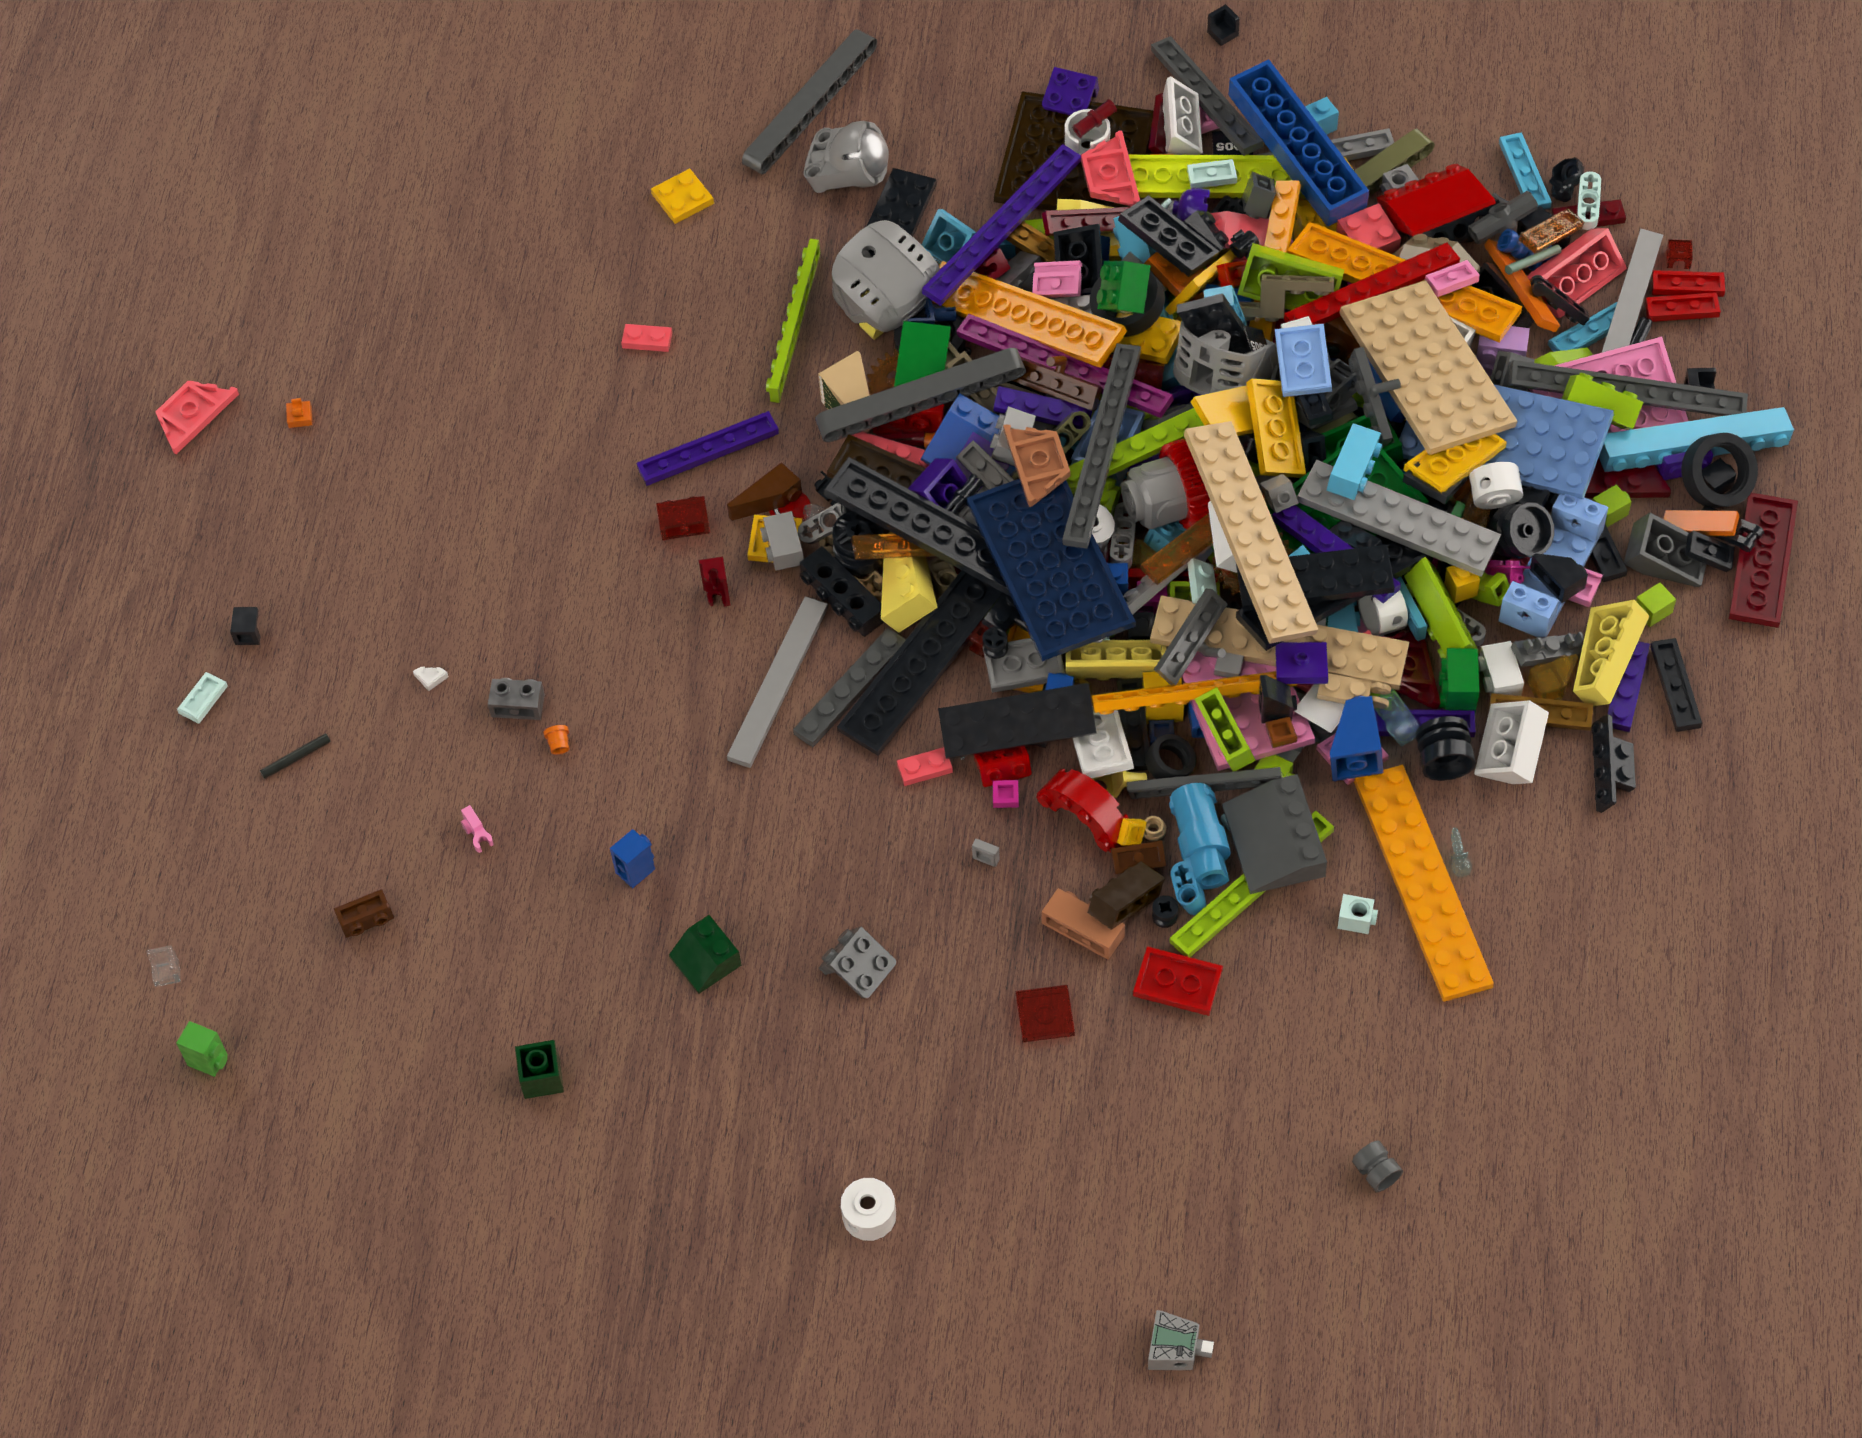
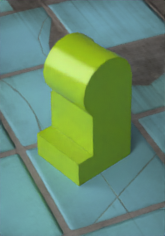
[1473,572,1510,607]

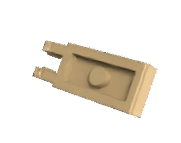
[1317,673,1391,709]

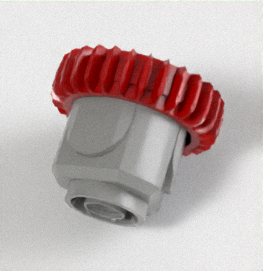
[1121,439,1211,530]

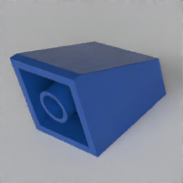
[1330,696,1384,781]

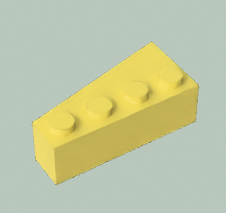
[1573,600,1649,707]

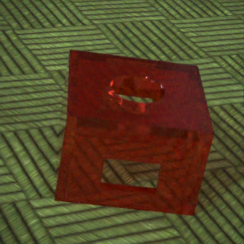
[1666,239,1693,269]
[968,620,989,658]

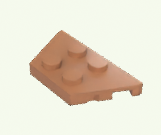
[1003,424,1070,507]

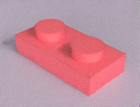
[621,324,672,352]
[897,747,953,786]

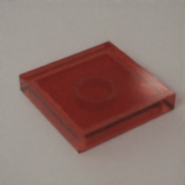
[1015,985,1075,1043]

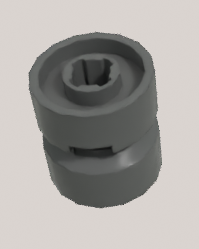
[1352,1140,1403,1192]

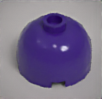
[1172,188,1210,222]

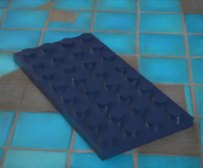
[966,479,1136,661]

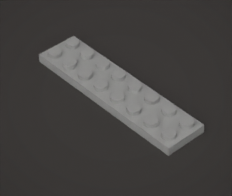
[1297,460,1501,577]

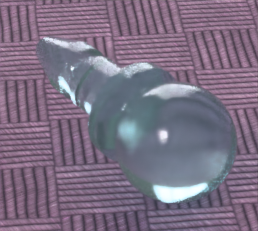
[1450,827,1472,877]

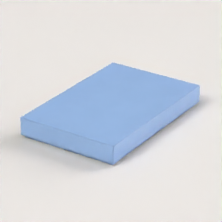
[1275,323,1332,397]

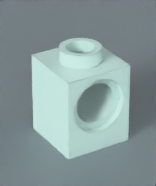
[1337,894,1378,934]

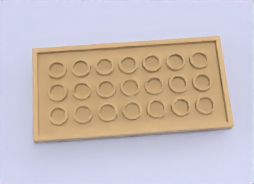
[1339,281,1517,455]

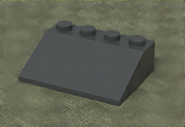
[1222,774,1327,894]

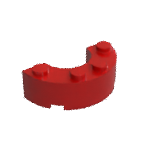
[1036,768,1130,853]

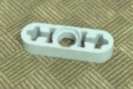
[1576,172,1601,230]

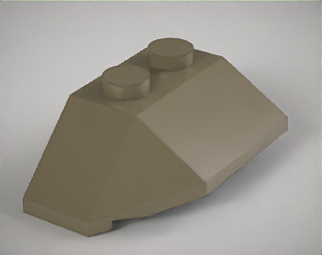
[1392,234,1480,273]

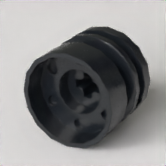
[832,511,884,576]
[1415,716,1476,781]

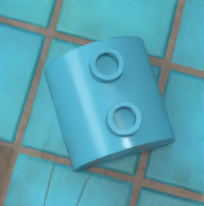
[921,209,976,264]

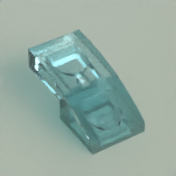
[1374,689,1419,747]

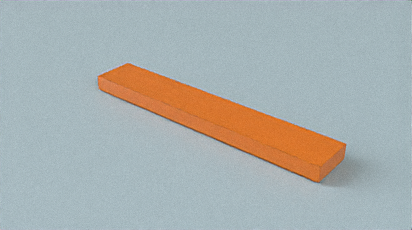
[1484,239,1560,332]

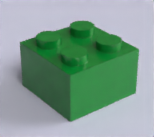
[1097,261,1151,314]
[1438,648,1479,714]

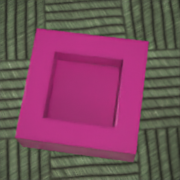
[993,780,1019,808]

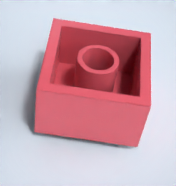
[1336,203,1401,254]

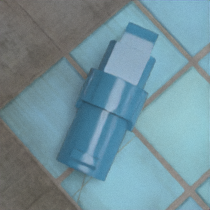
[1169,783,1231,915]

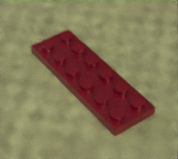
[1728,492,1798,628]

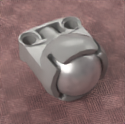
[803,121,889,193]

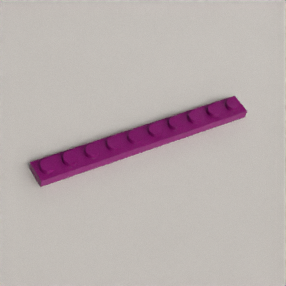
[956,314,1173,418]

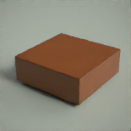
[1265,717,1297,748]

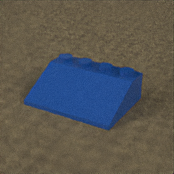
[920,393,1016,475]

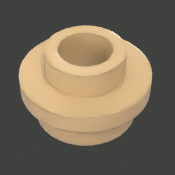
[1143,816,1166,841]

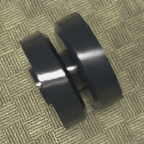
[1489,502,1554,559]

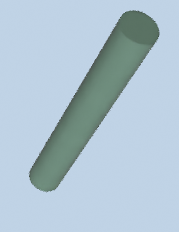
[1505,245,1561,275]

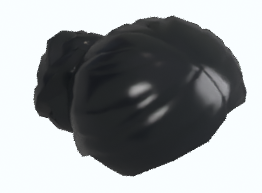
[1549,157,1584,202]

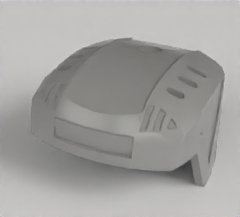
[832,220,940,332]
[1173,321,1279,395]

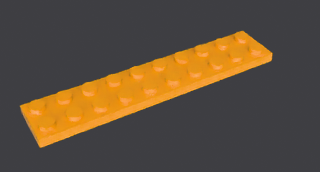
[1287,222,1522,343]
[932,261,1127,368]
[1354,765,1494,1002]

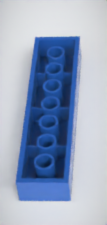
[1228,59,1369,227]

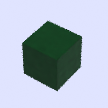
[515,1040,564,1099]

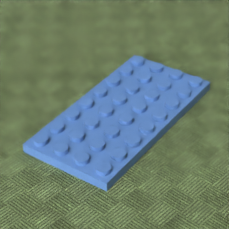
[1399,385,1614,499]

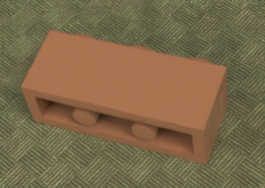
[1042,888,1125,960]

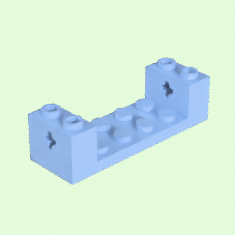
[1499,494,1608,638]

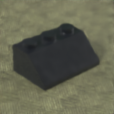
[1053,224,1103,298]
[1470,262,1535,328]

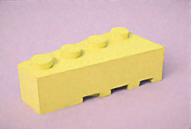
[881,532,938,633]

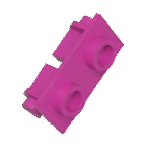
[1485,560,1530,585]

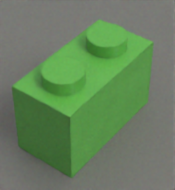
[176,1021,228,1077]

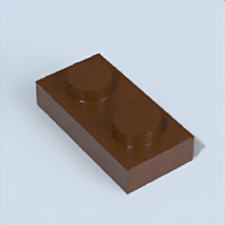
[1111,841,1166,874]

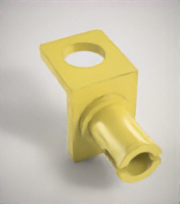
[1092,771,1147,798]

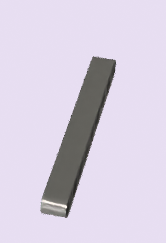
[742,29,877,175]
[815,348,1026,442]

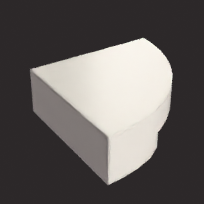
[413,666,449,691]

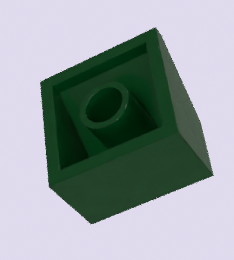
[669,915,742,994]

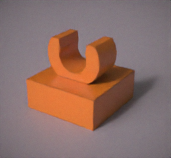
[286,398,312,428]

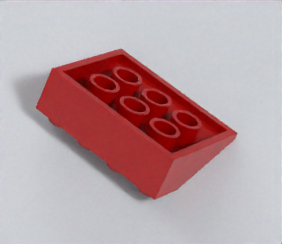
[1377,164,1496,237]

